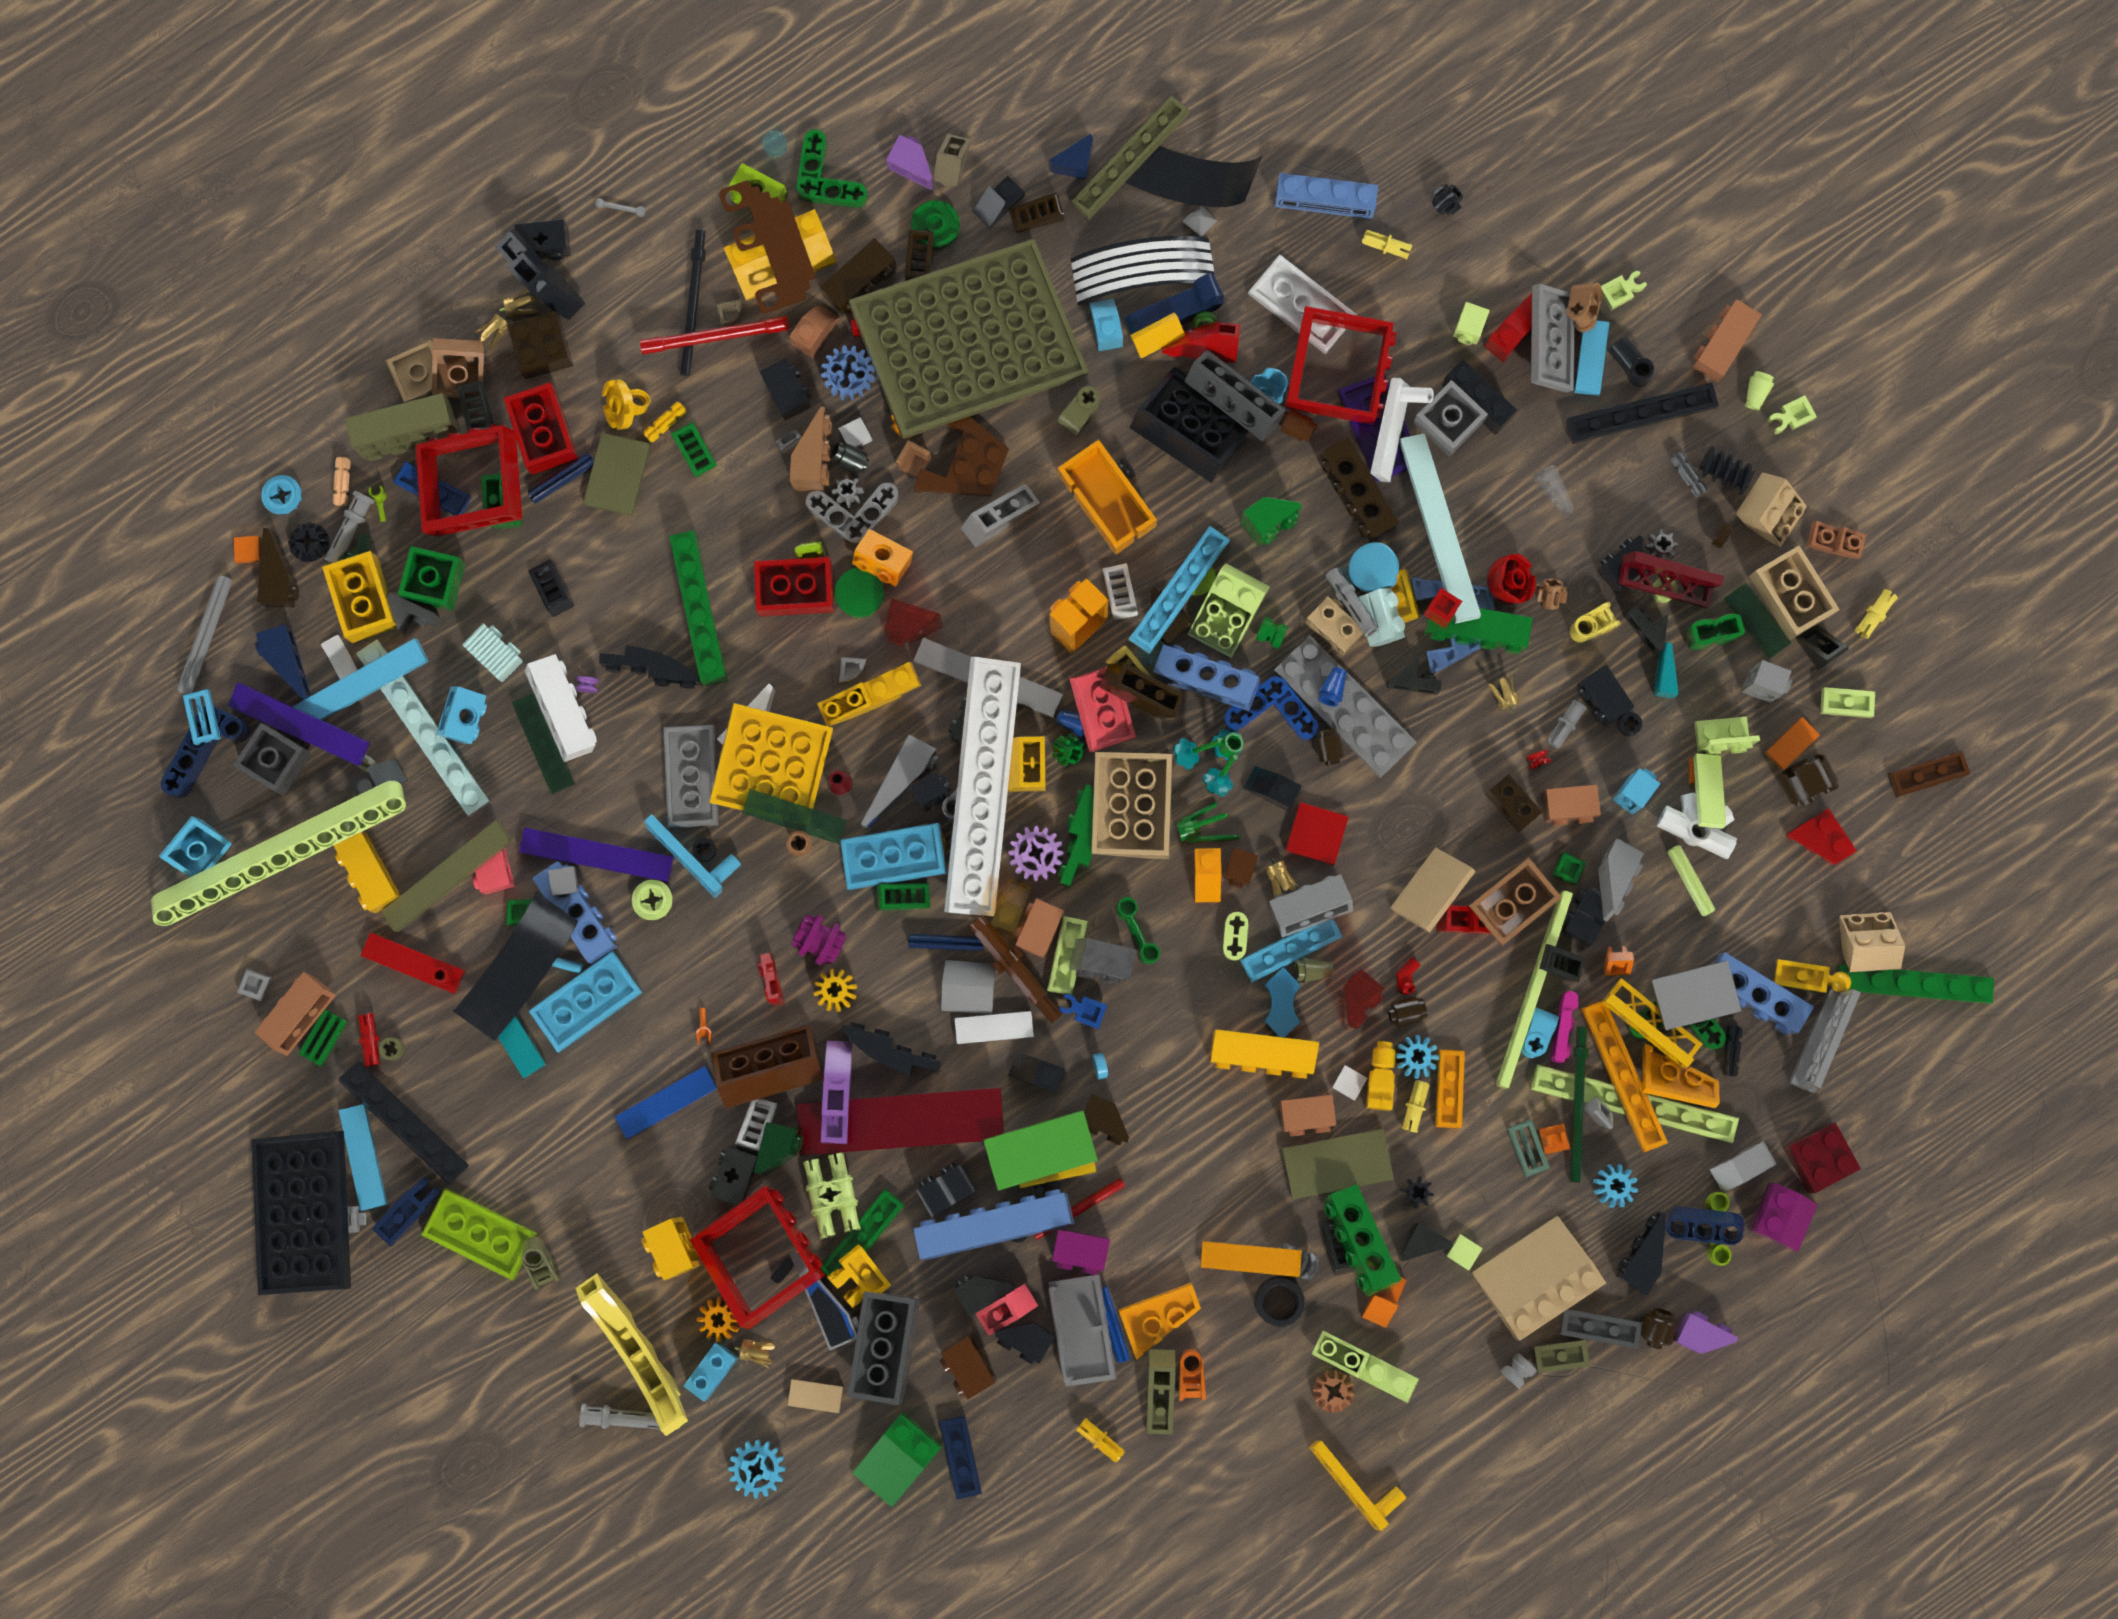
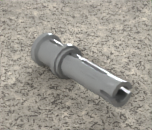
[324,491,375,563]
[579,1403,659,1430]

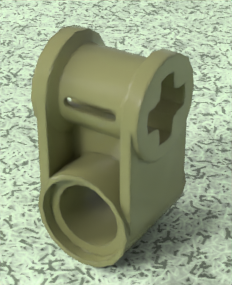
[1057,386,1100,436]
[521,1237,561,1290]

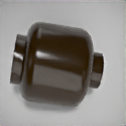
[1641,1308,1678,1349]

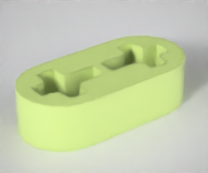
[1223,912,1248,961]

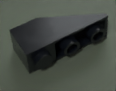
[1616,1211,1666,1295]

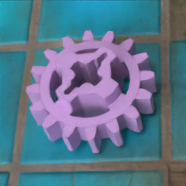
[1008,826,1064,882]

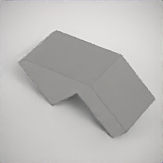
[1710,1141,1776,1192]

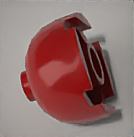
[1486,553,1536,605]

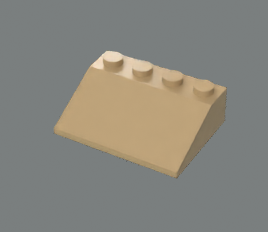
[1092,752,1173,859]
[1471,1216,1606,1341]

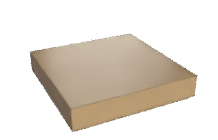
[385,340,433,403]

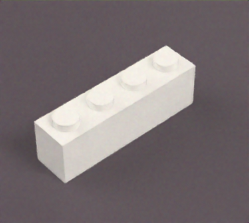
[525,654,597,762]

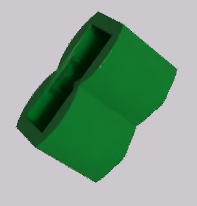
[1685,614,1745,650]

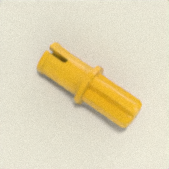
[1076,1418,1125,1462]

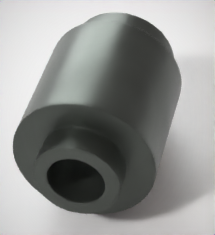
[830,442,869,475]

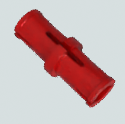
[357,1013,381,1067]

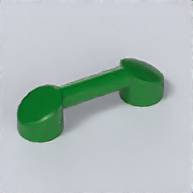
[1116,897,1160,964]

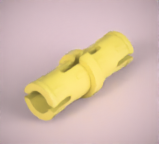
[1855,589,1898,639]

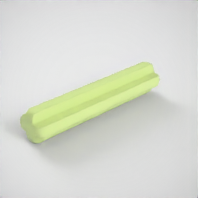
[1668,845,1715,916]

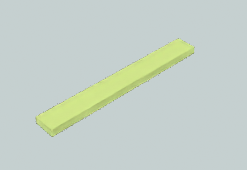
[1496,890,1573,1089]
[1530,1064,1739,1143]

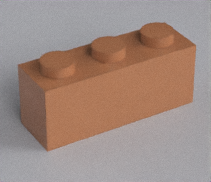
[1692,299,1762,383]
[254,972,336,1056]

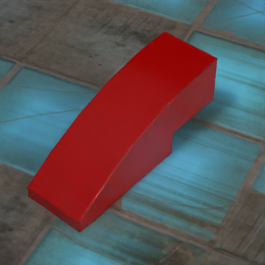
[1436,905,1519,935]

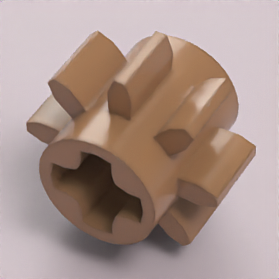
[1535,579,1568,610]

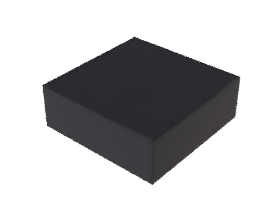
[770,1257,795,1284]

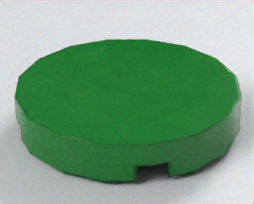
[911,200,960,250]
[834,568,885,618]

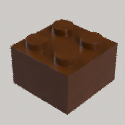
[940,1334,997,1400]

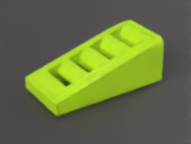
[795,541,825,559]

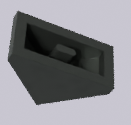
[1796,625,1849,670]
[1399,1223,1453,1261]

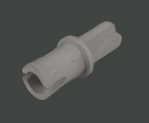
[1547,700,1587,748]

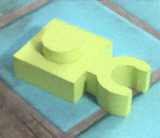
[1601,271,1647,311]
[1767,395,1817,434]

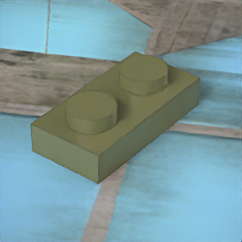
[1532,1339,1590,1373]

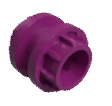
[791,914,846,965]

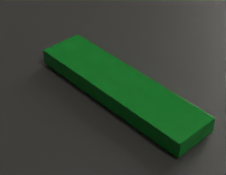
[821,1188,905,1277]

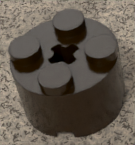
[1777,753,1839,806]

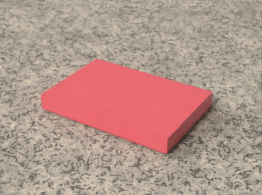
[1070,667,1136,752]

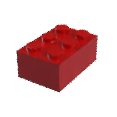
[503,382,579,475]
[754,557,835,617]

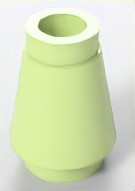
[1745,371,1774,410]

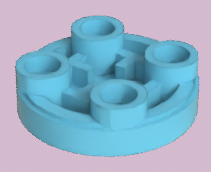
[1348,542,1399,593]

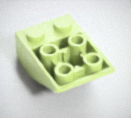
[1187,563,1270,658]

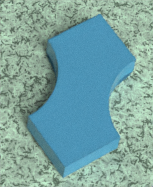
[1264,967,1301,1038]

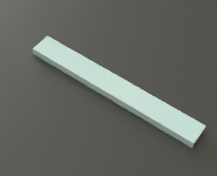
[1399,433,1481,624]

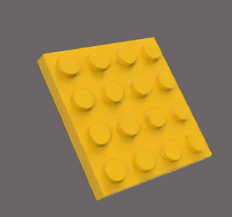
[709,703,833,826]

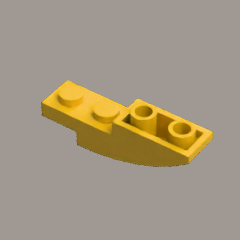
[817,662,922,727]

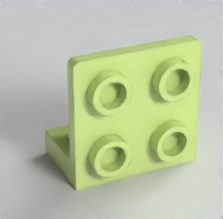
[1694,717,1760,755]

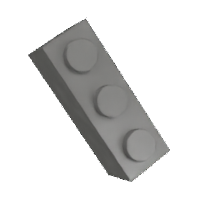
[1269,874,1353,938]

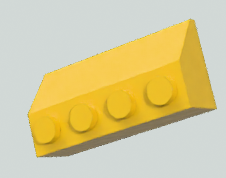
[724,209,837,301]
[1210,1029,1319,1079]

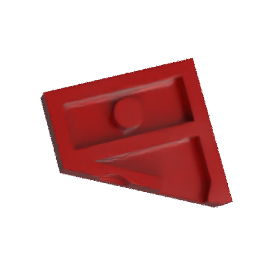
[1786,808,1857,865]
[757,953,785,1006]

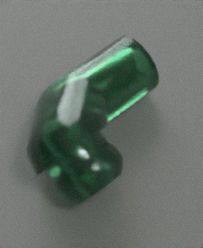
[342,534,371,560]

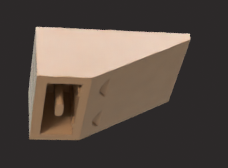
[790,407,833,493]

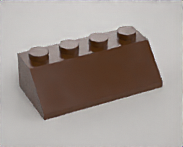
[712,1024,824,1109]

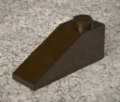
[257,528,299,608]

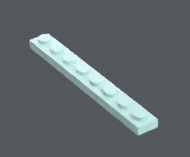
[356,639,491,817]

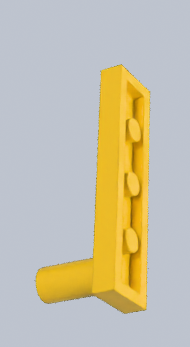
[1308,1440,1406,1531]

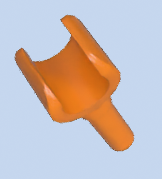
[696,1008,712,1046]

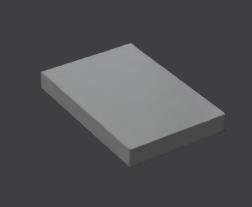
[1651,961,1742,1030]

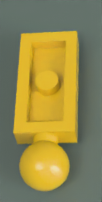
[1773,959,1851,993]

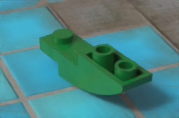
[1057,784,1094,888]

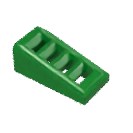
[670,422,717,478]
[876,883,930,911]

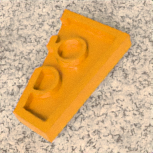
[1118,1283,1201,1360]

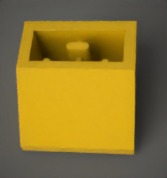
[1008,736,1046,792]

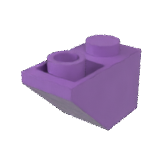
[1674,1310,1738,1354]

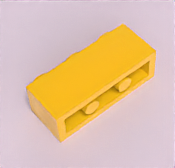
[333,831,401,913]

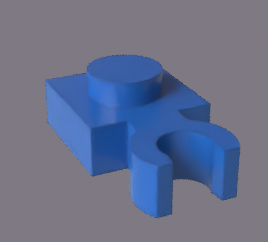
[1059,994,1107,1029]

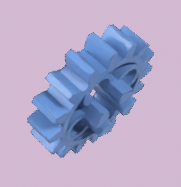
[821,345,875,400]

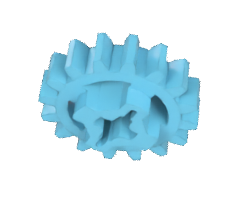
[728,1439,786,1499]

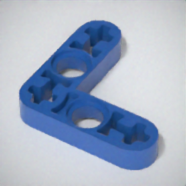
[1224,676,1319,740]

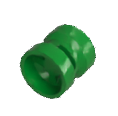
[1255,616,1288,649]

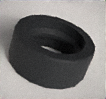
[1255,1276,1305,1327]

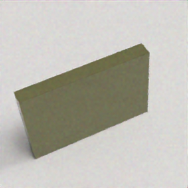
[583,433,651,517]

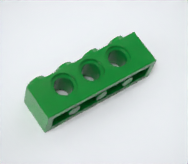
[1323,1184,1401,1297]

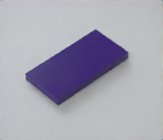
[1337,373,1410,482]

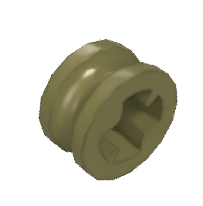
[379,1037,405,1061]

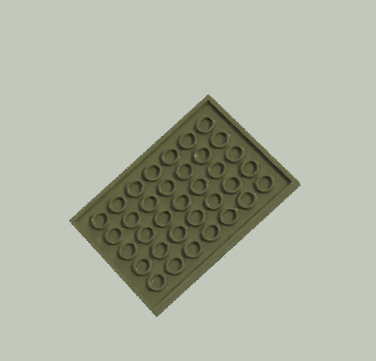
[848,239,1089,439]

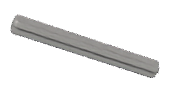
[177,575,232,694]

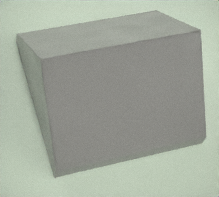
[941,960,996,1015]

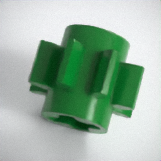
[1052,733,1083,767]

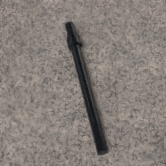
[680,230,706,376]

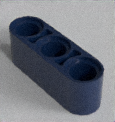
[1665,1207,1745,1245]

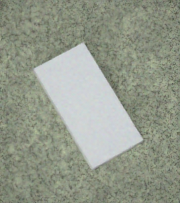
[1248,254,1357,354]

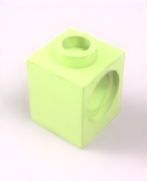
[1453,302,1490,345]

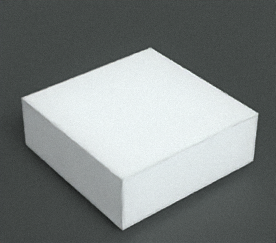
[838,417,872,448]
[1332,1065,1367,1101]

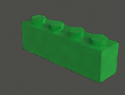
[1424,600,1533,654]

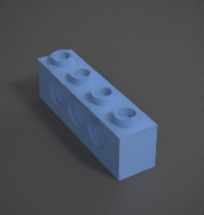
[1153,644,1260,711]
[532,861,617,964]
[1713,952,1814,1035]

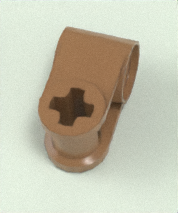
[1566,283,1602,332]

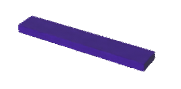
[228,683,370,765]
[519,828,674,882]

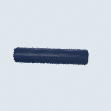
[528,453,594,503]
[908,934,984,951]

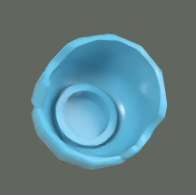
[1251,368,1289,404]

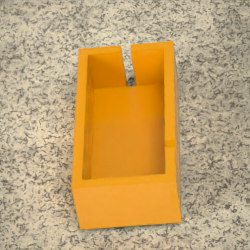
[1057,439,1157,555]
[1049,578,1108,655]

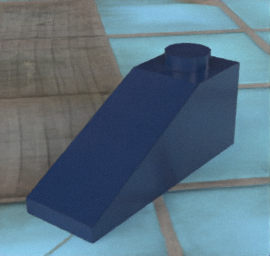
[255,624,311,699]

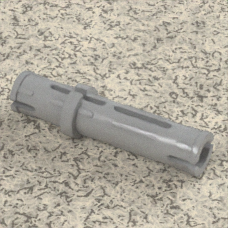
[1325,568,1379,637]

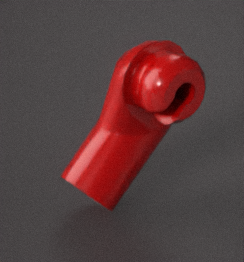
[1396,957,1421,996]

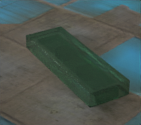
[1724,583,1791,659]

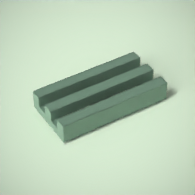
[1506,1119,1550,1177]

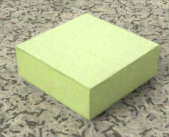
[1446,1234,1483,1270]

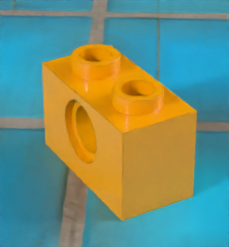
[852,529,913,587]

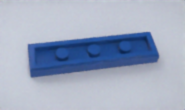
[615,1066,717,1139]

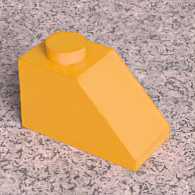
[1194,848,1221,903]

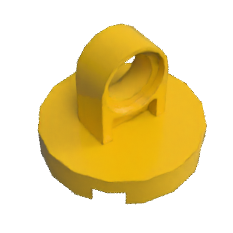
[602,379,651,430]

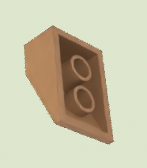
[1469,858,1562,946]

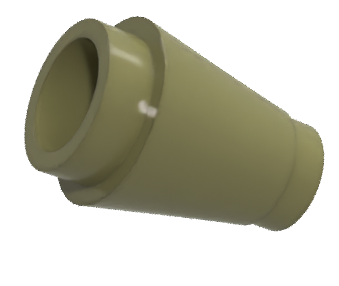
[1294,957,1333,983]

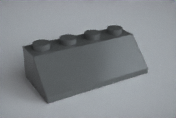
[847,1291,921,1406]

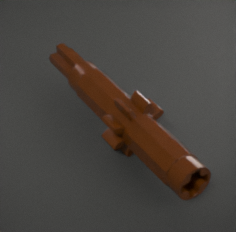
[968,915,1063,1024]

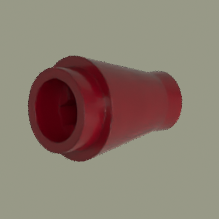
[827,770,853,795]

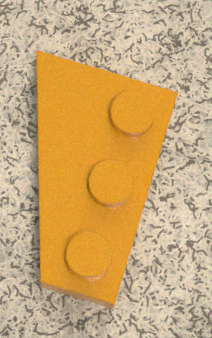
[1641,1043,1720,1108]

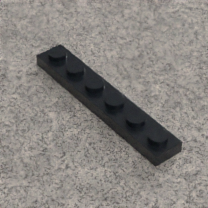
[1566,382,1719,444]
[339,1061,469,1186]

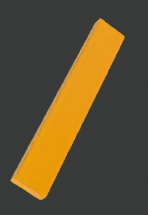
[1580,1001,1668,1153]

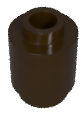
[1315,727,1344,766]
[1387,997,1428,1028]

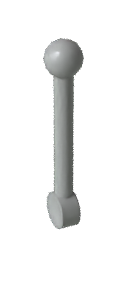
[595,198,646,217]

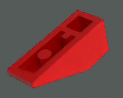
[1485,293,1532,363]

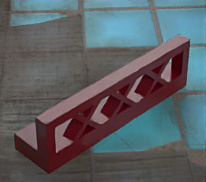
[1618,551,1724,609]

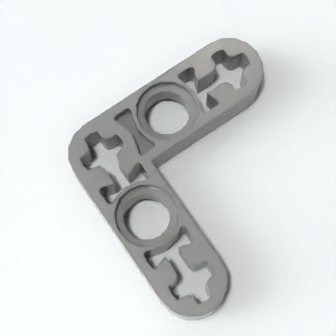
[806,483,899,546]

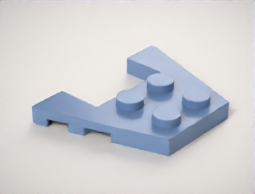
[1410,577,1495,675]

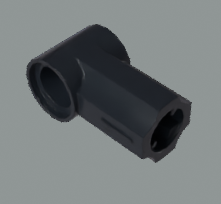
[1608,337,1654,387]

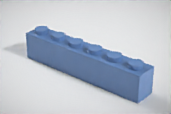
[914,1189,1075,1260]

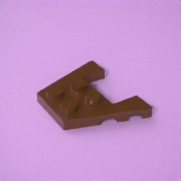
[913,417,1009,496]

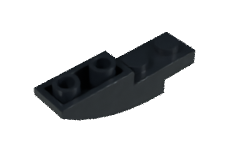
[495,229,586,320]
[599,645,702,689]
[842,1022,941,1075]

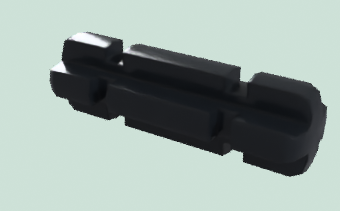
[1723,1026,1743,1077]

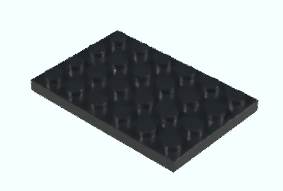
[251,1131,351,1295]

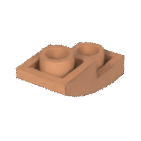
[1806,521,1866,559]

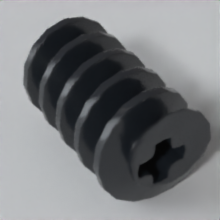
[1697,446,1755,495]

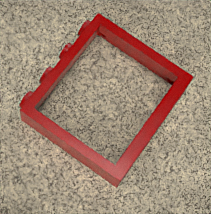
[1285,306,1397,425]
[415,424,523,537]
[690,1186,825,1329]

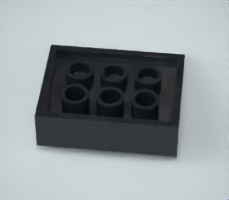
[1129,367,1249,483]

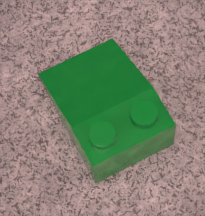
[852,1411,942,1507]

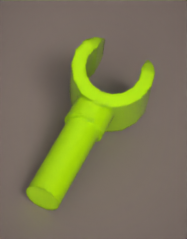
[368,485,387,522]

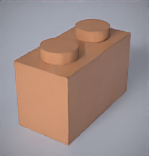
[1542,785,1601,826]
[1013,898,1065,959]
[1279,1095,1337,1137]

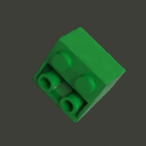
[1241,497,1302,547]

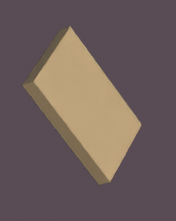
[1390,847,1475,933]

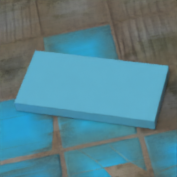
[840,823,947,890]
[529,951,643,1053]

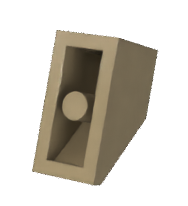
[933,134,971,186]

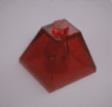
[884,598,943,645]

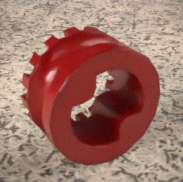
[1525,750,1552,769]

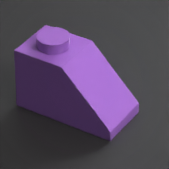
[886,135,934,190]

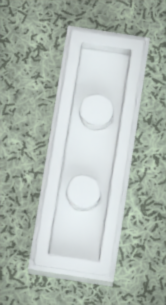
[955,1011,1034,1044]

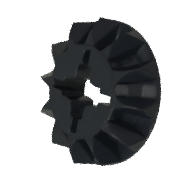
[288,522,329,562]

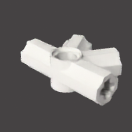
[1657,793,1737,859]

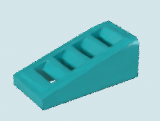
[1653,642,1678,699]

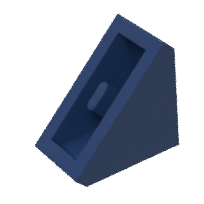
[1049,134,1093,179]

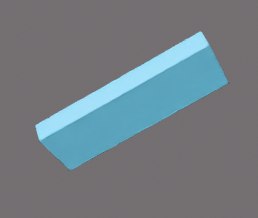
[1574,320,1610,396]

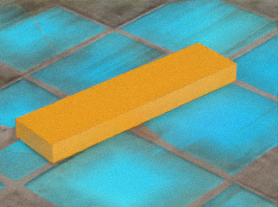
[1201,1241,1302,1277]

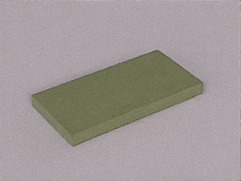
[1282,1129,1394,1200]

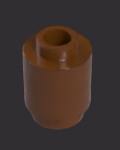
[1278,409,1317,442]

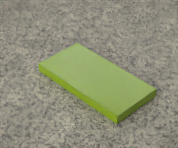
[421,1188,538,1281]

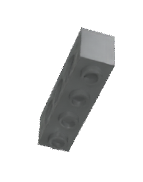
[1185,350,1285,442]

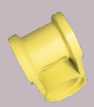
[1569,602,1621,643]

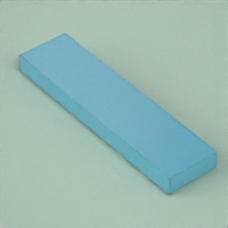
[1240,918,1343,983]
[339,1104,388,1211]

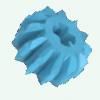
[1395,1035,1439,1079]
[1593,1164,1638,1208]

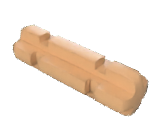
[333,457,351,506]

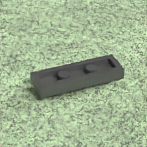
[1559,1309,1642,1349]

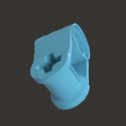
[1521,1007,1559,1059]

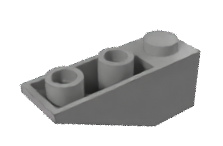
[1598,838,1644,922]

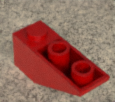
[1161,321,1241,363]

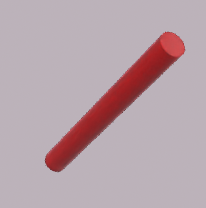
[1034,1178,1125,1240]

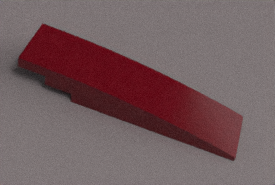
[797,1088,1004,1156]

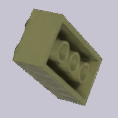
[345,393,461,461]

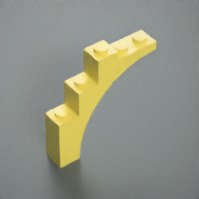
[575,1274,688,1436]

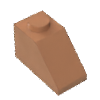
[789,304,840,359]

